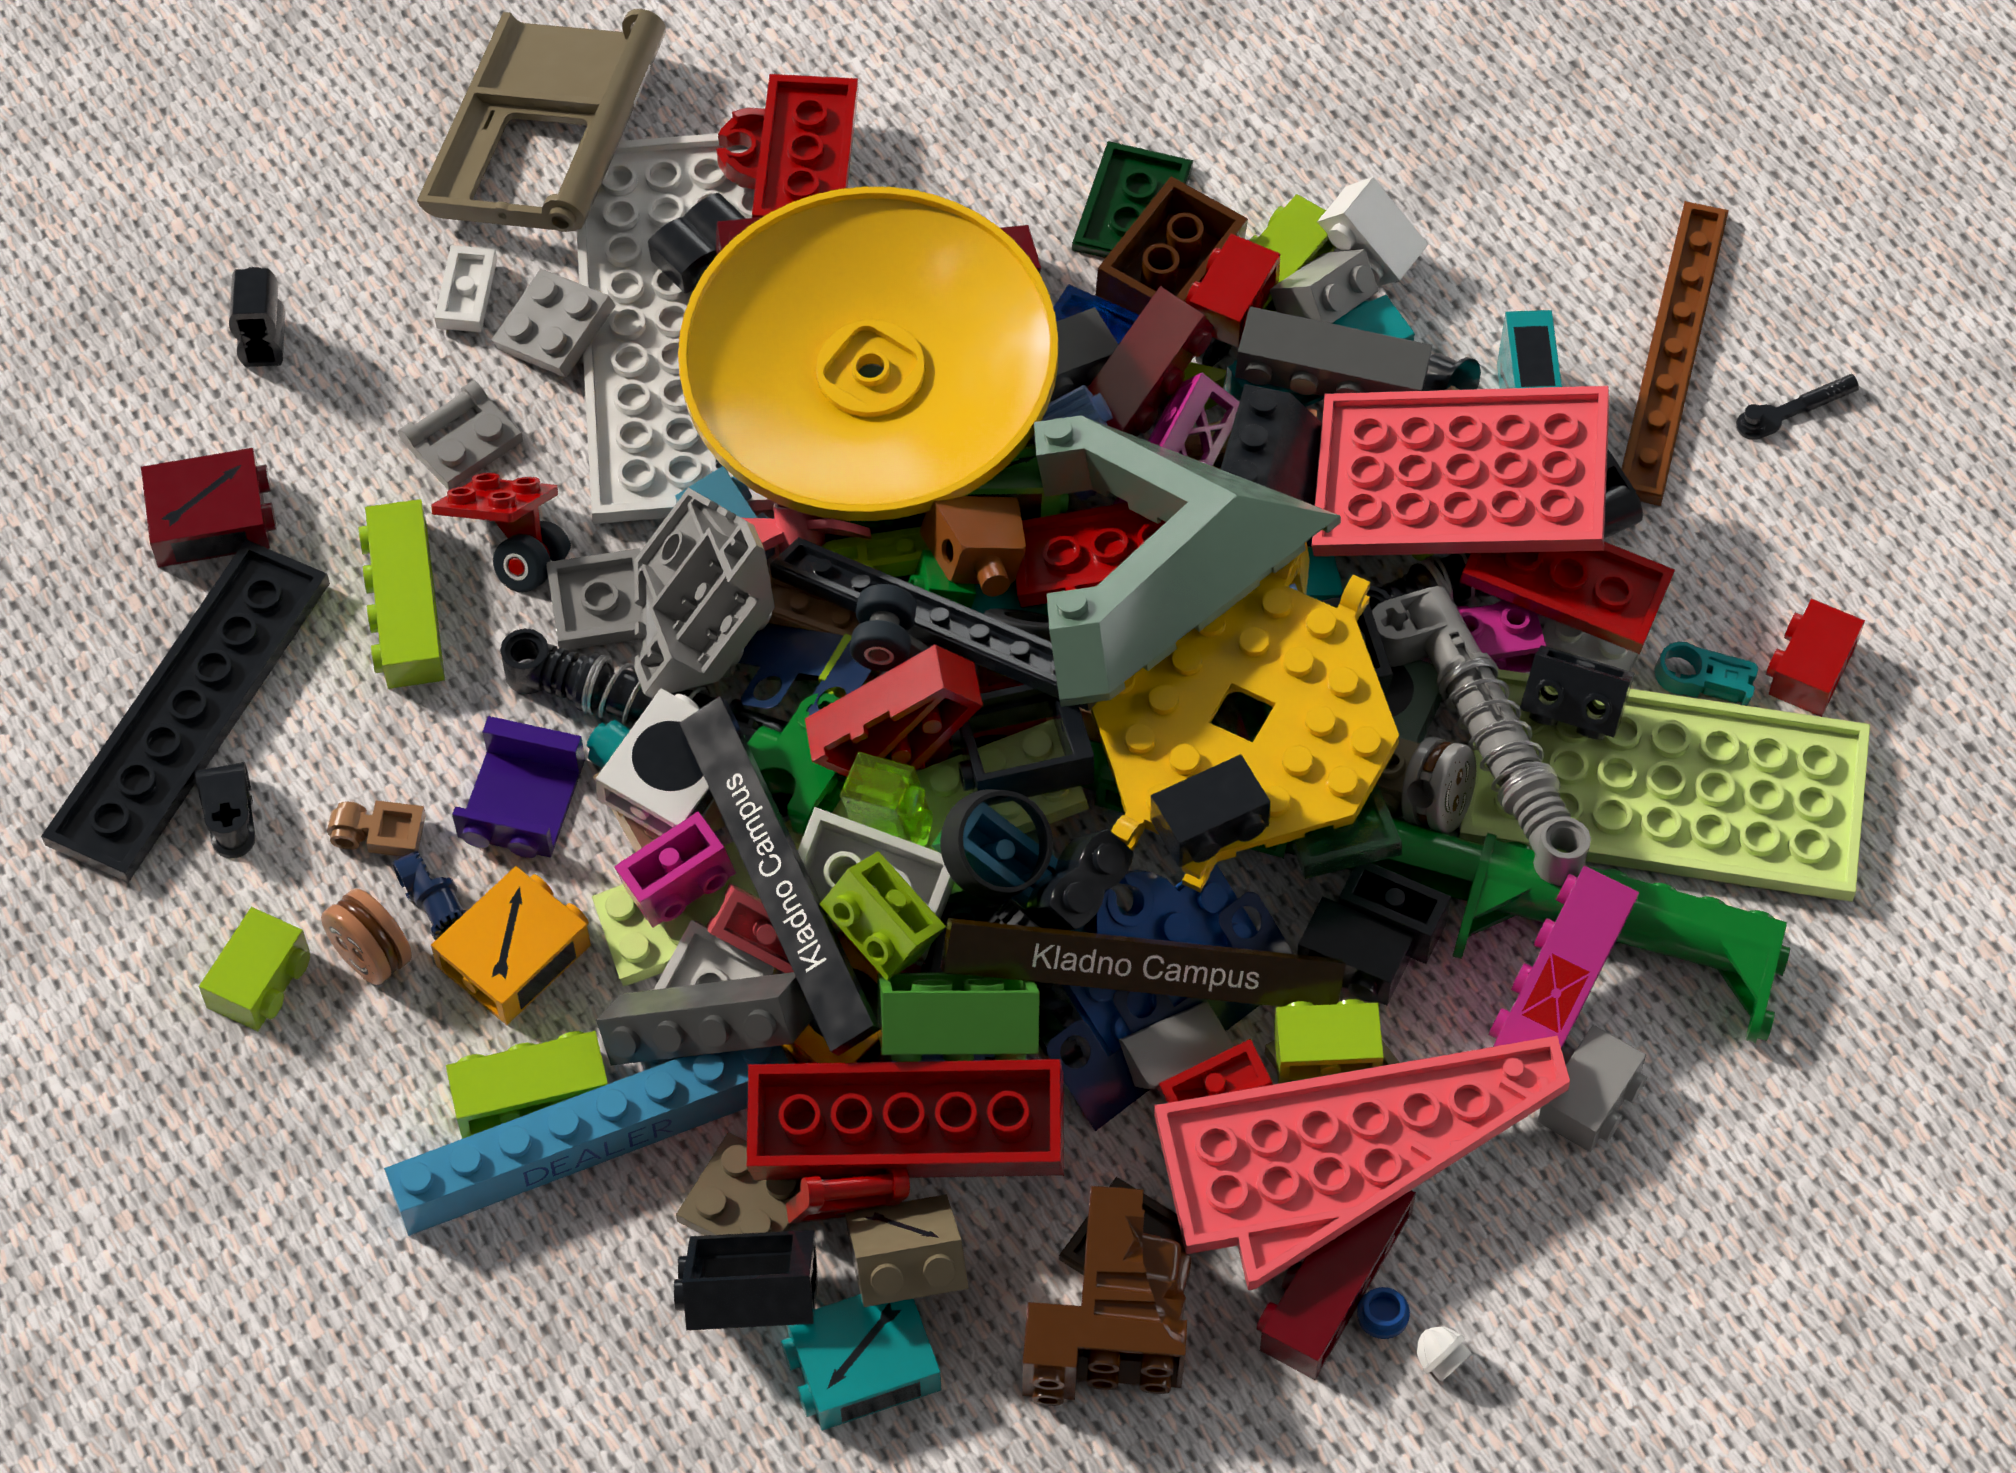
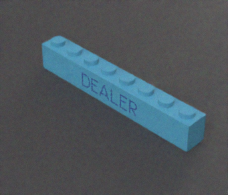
[384,1045,789,1236]

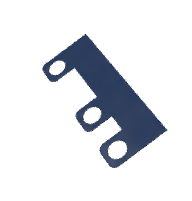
[738,623,872,716]
[1047,892,1294,1132]

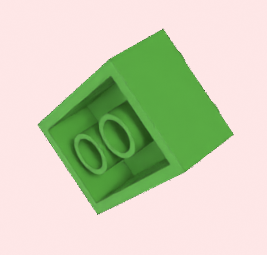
[877,973,1039,1062]

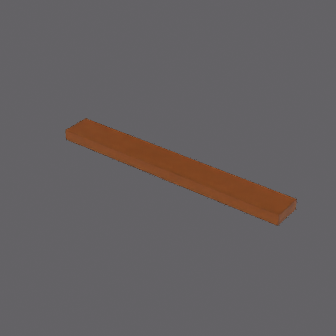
[1621,201,1729,506]

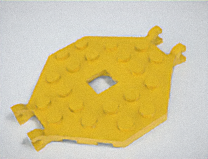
[1090,555,1399,892]

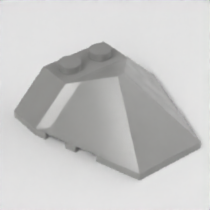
[634,487,775,698]

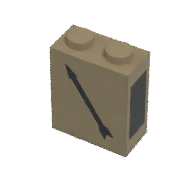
[845,1194,969,1307]

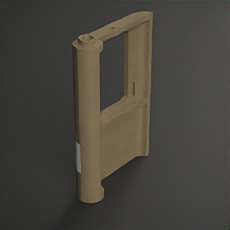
[417,9,666,232]

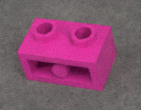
[1457,600,1546,673]
[614,811,736,928]

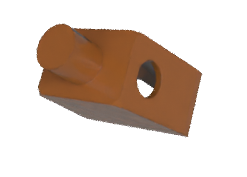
[920,496,1026,597]

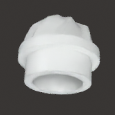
[1417,1327,1471,1382]

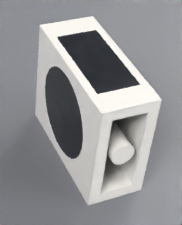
[596,688,745,836]

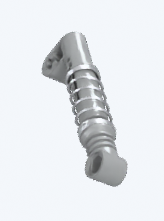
[1372,586,1591,886]

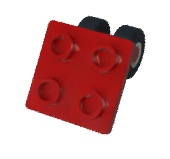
[431,473,571,593]

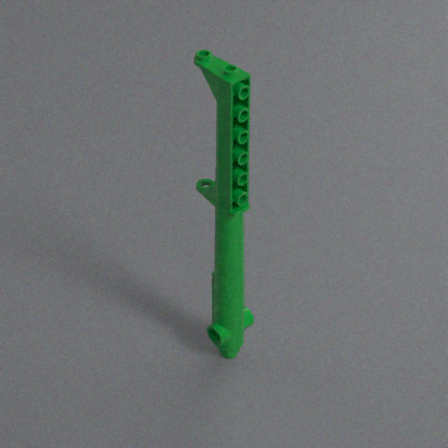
[1081,740,1791,1043]

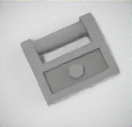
[398,380,523,490]

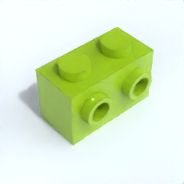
[819,851,946,981]

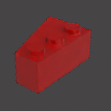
[805,645,983,795]

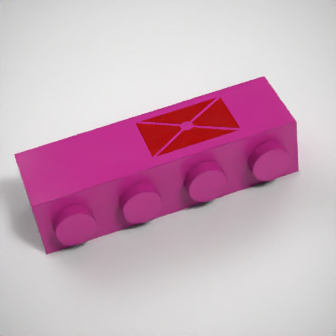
[1488,865,1639,1050]

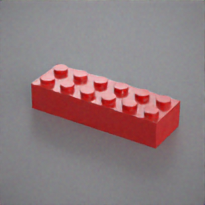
[746,1059,1064,1180]

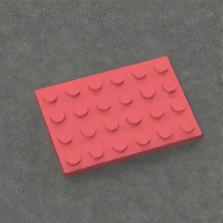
[1312,386,1610,556]

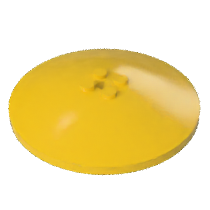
[678,186,1059,521]

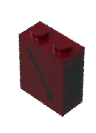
[141,448,277,568]

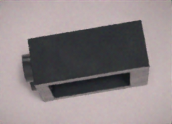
[949,684,1095,806]
[674,1230,818,1331]

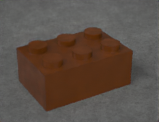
[1095,176,1248,322]

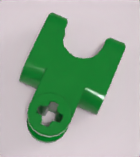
[747,693,851,836]

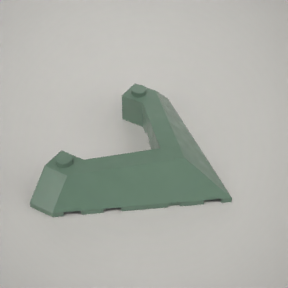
[1034,415,1341,707]

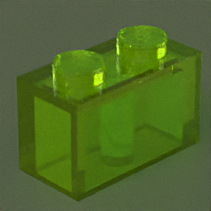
[840,752,933,844]

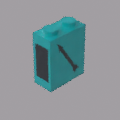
[1497,310,1562,389]
[781,1294,942,1431]

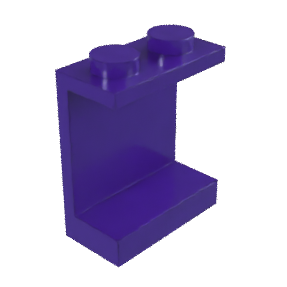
[452,716,585,858]

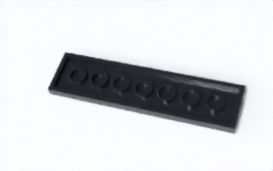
[41,539,330,883]

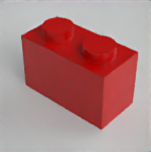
[1185,234,1281,348]
[1766,598,1865,717]

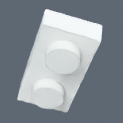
[434,245,497,332]

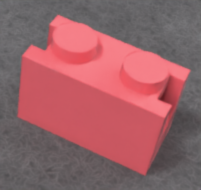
[706,883,794,973]

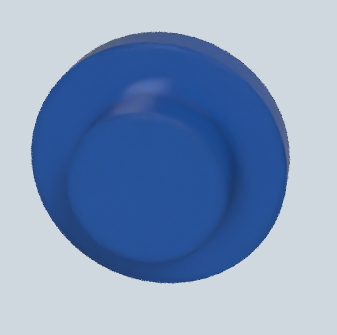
[1357,1287,1410,1339]

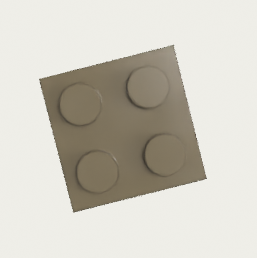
[676,1132,801,1235]

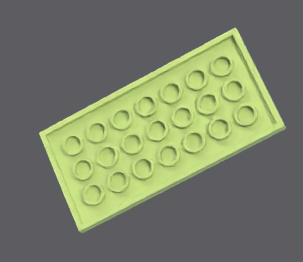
[1459,669,1870,902]

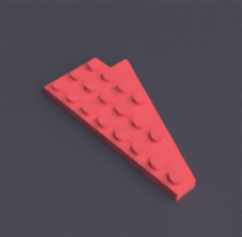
[1154,1036,1570,1290]

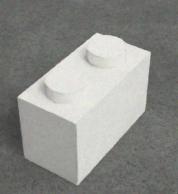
[1317,177,1428,287]

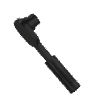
[1736,374,1859,440]

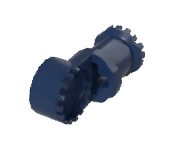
[392,851,468,940]

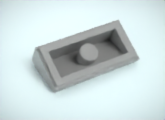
[1119,1001,1233,1089]

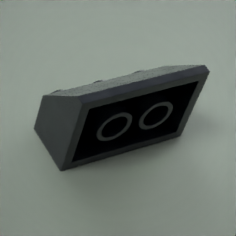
[1221,384,1322,506]

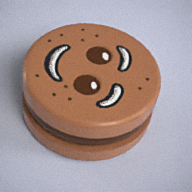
[321,888,412,985]

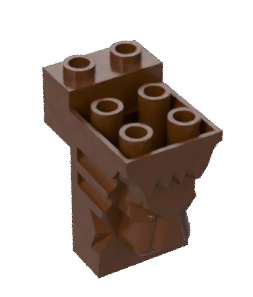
[1022,1186,1191,1406]

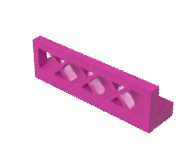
[1113,373,1240,505]

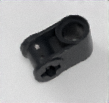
[196,762,256,858]

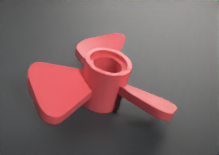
[742,503,871,554]

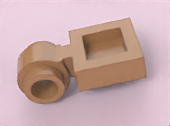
[327,800,426,857]

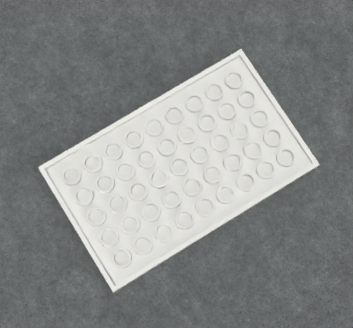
[572,133,776,524]

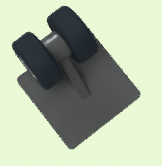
[850,584,980,679]

